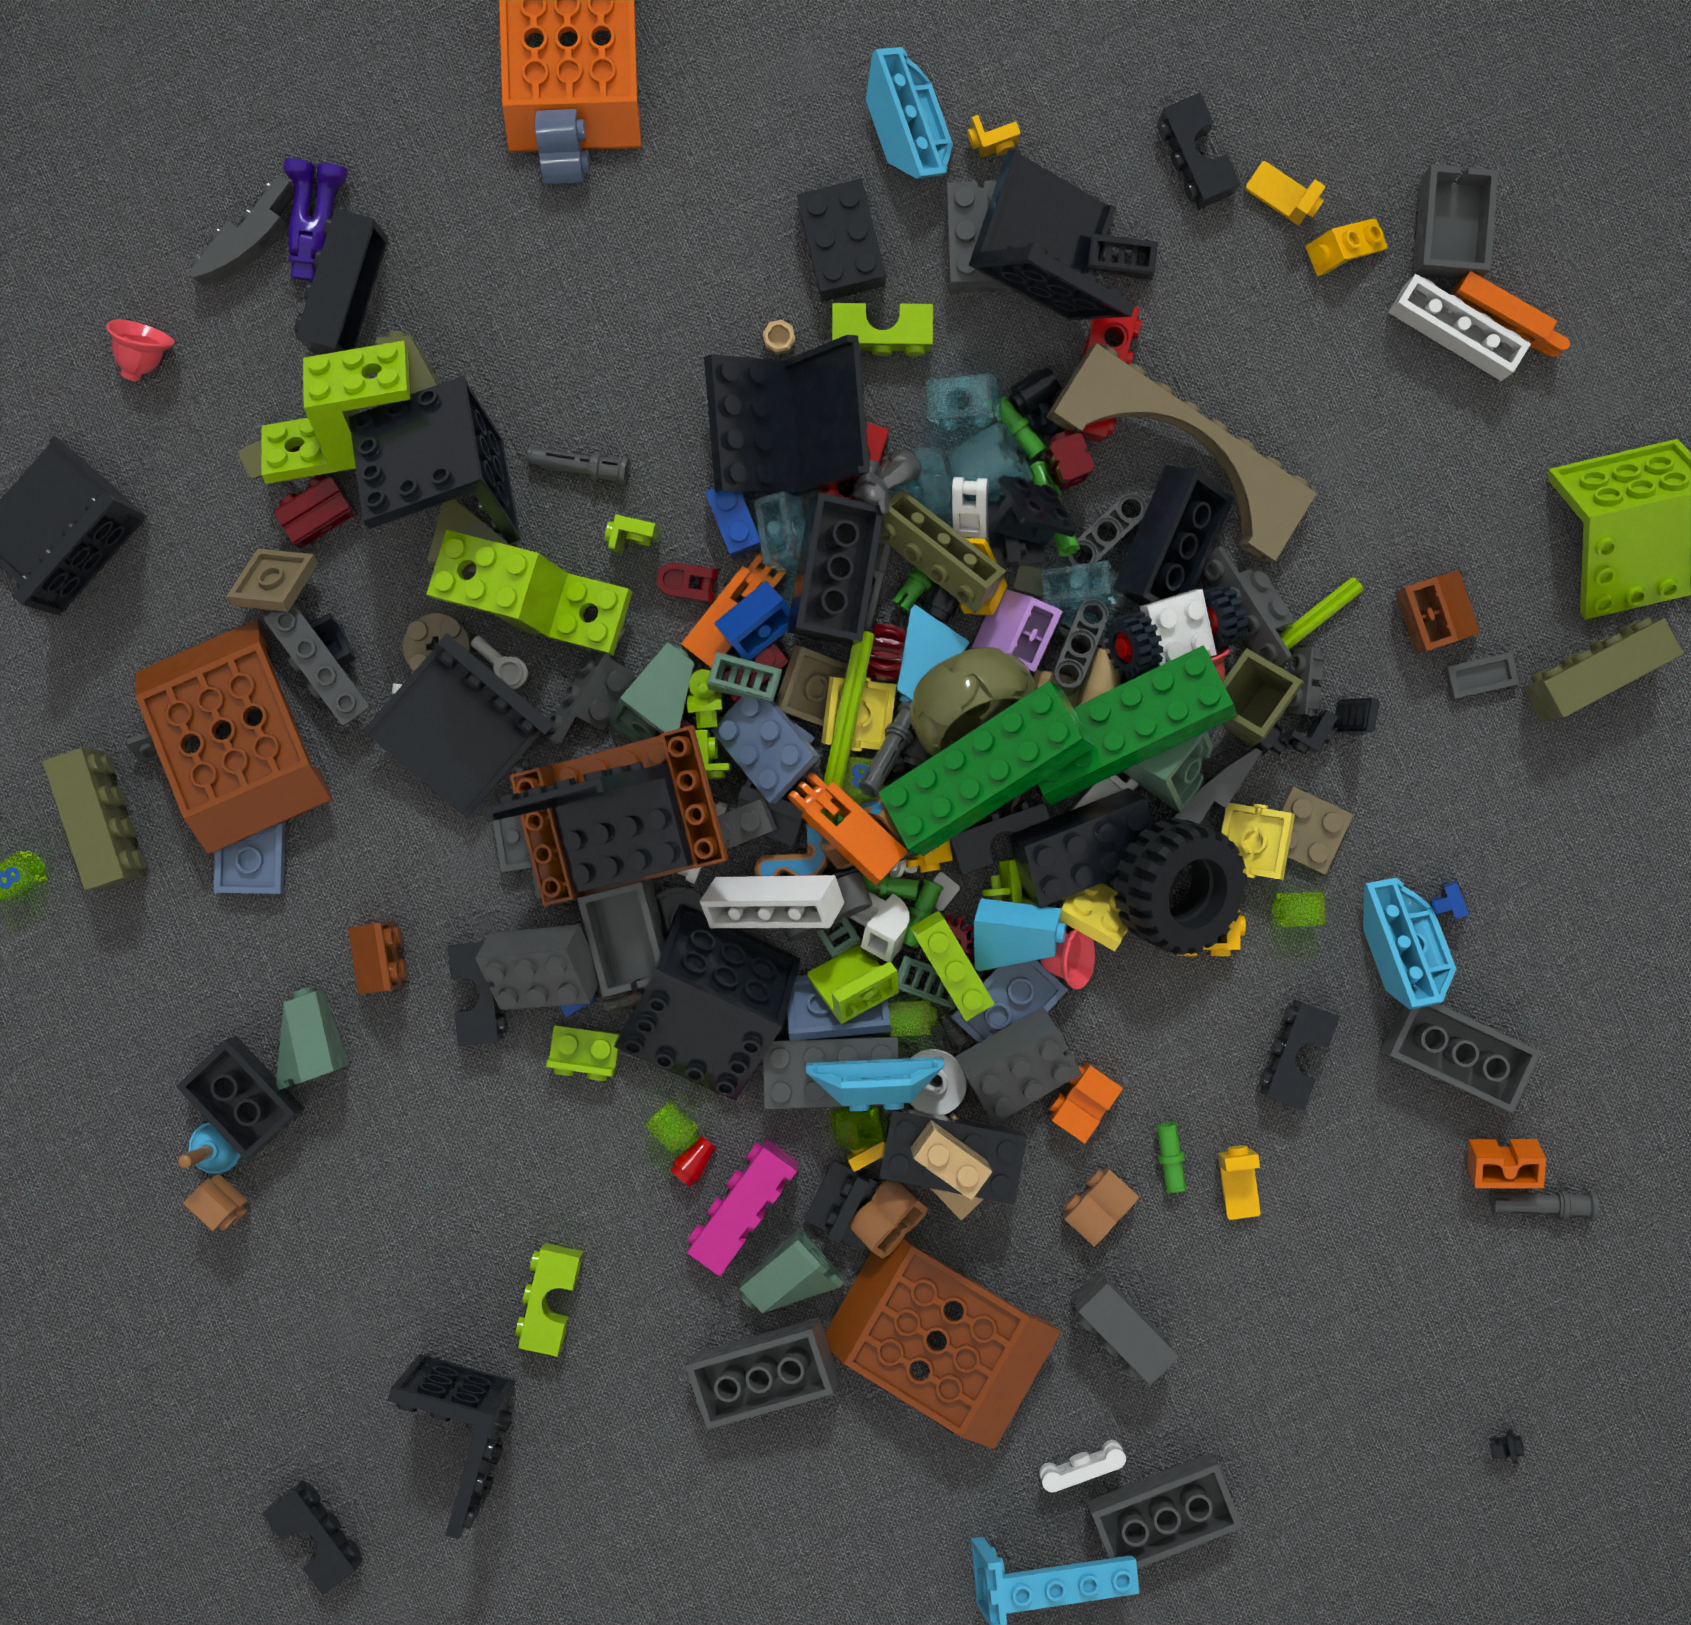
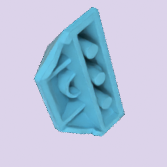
[866,47,953,179]
[1363,878,1456,1010]
[806,1057,944,1111]

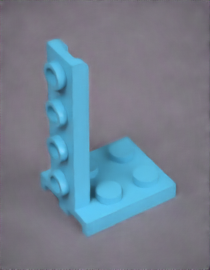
[971,1537,1139,1625]

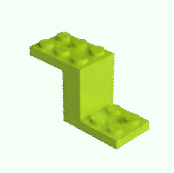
[261,340,410,484]
[426,530,633,656]

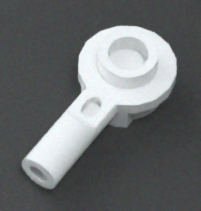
[470,635,528,690]

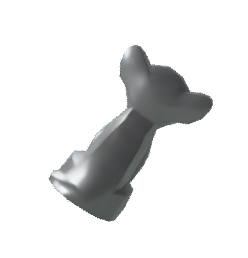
[855,450,922,514]

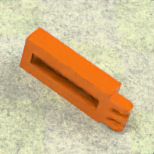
[1451,271,1570,358]
[681,552,787,668]
[788,772,908,886]

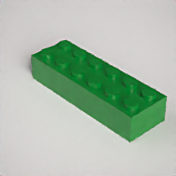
[1038,645,1238,806]
[878,680,1095,856]

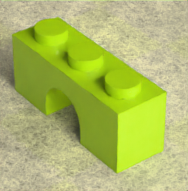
[832,303,933,357]
[910,910,995,1021]
[515,1243,584,1357]

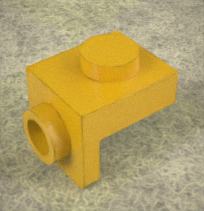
[967,115,1021,158]
[848,1137,885,1172]

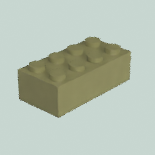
[1523,617,1684,722]
[42,748,146,890]

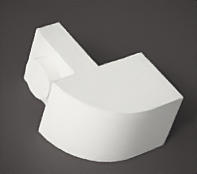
[849,892,909,962]

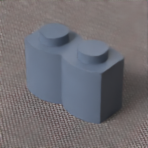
[535,109,590,184]

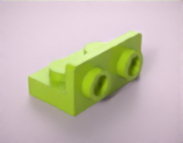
[604,514,662,555]
[695,730,733,779]
[546,1024,619,1081]

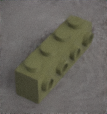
[880,489,1006,613]

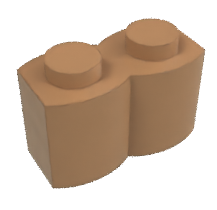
[1062,1167,1139,1247]
[183,1174,249,1232]
[848,1180,928,1259]

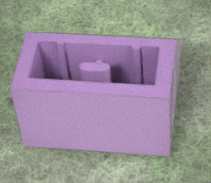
[971,589,1063,675]

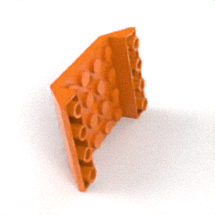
[499,0,642,152]

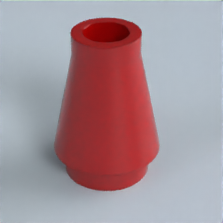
[670,1136,717,1187]

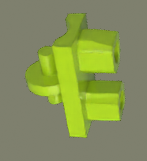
[687,669,723,728]
[982,860,1036,905]

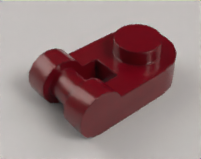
[656,562,719,604]

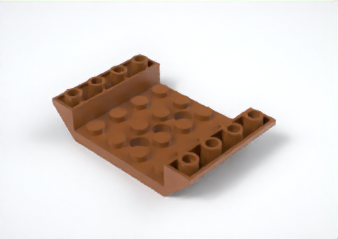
[135,619,333,854]
[510,725,729,906]
[825,1235,1062,1449]

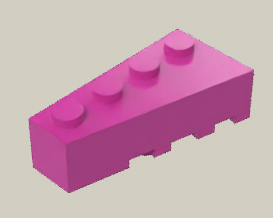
[686,1138,799,1276]

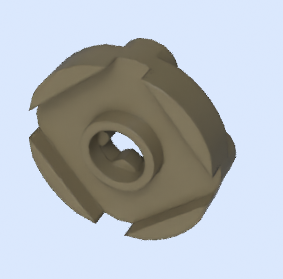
[403,613,472,671]

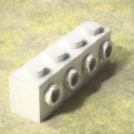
[1388,274,1531,381]
[699,875,845,928]

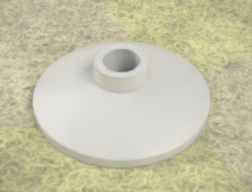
[909,1049,967,1115]

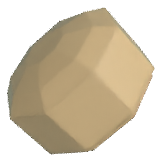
[763,319,796,355]

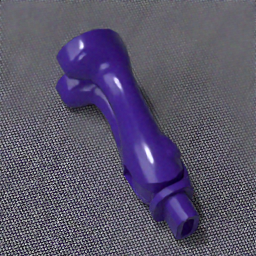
[283,158,348,281]

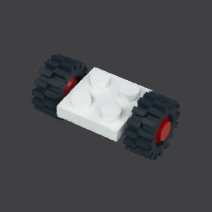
[1104,585,1248,678]

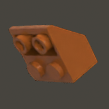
[1395,570,1480,655]
[348,920,408,994]

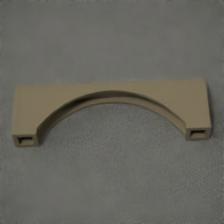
[1046,343,1317,564]

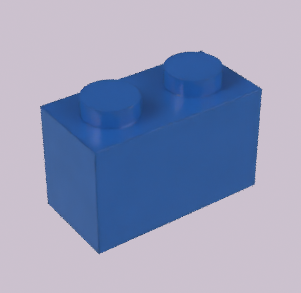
[705,488,762,559]
[714,581,790,661]

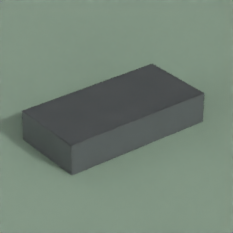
[1444,652,1520,700]

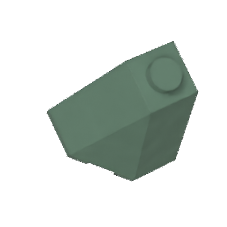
[608,642,694,742]
[1122,731,1213,813]
[276,986,350,1090]
[739,1228,845,1313]

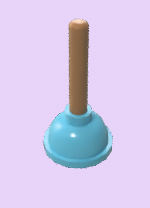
[178,1122,241,1174]

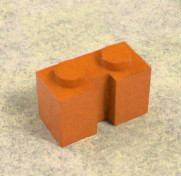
[1048,1062,1123,1144]
[1467,1139,1546,1188]

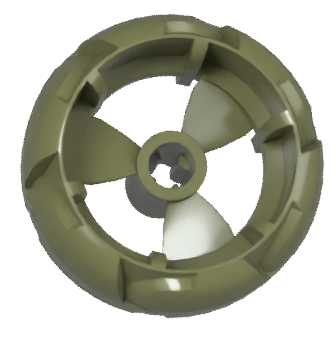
[909,647,1038,757]

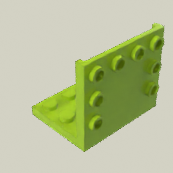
[1548,439,1691,620]

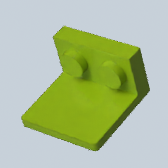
[807,943,899,1024]

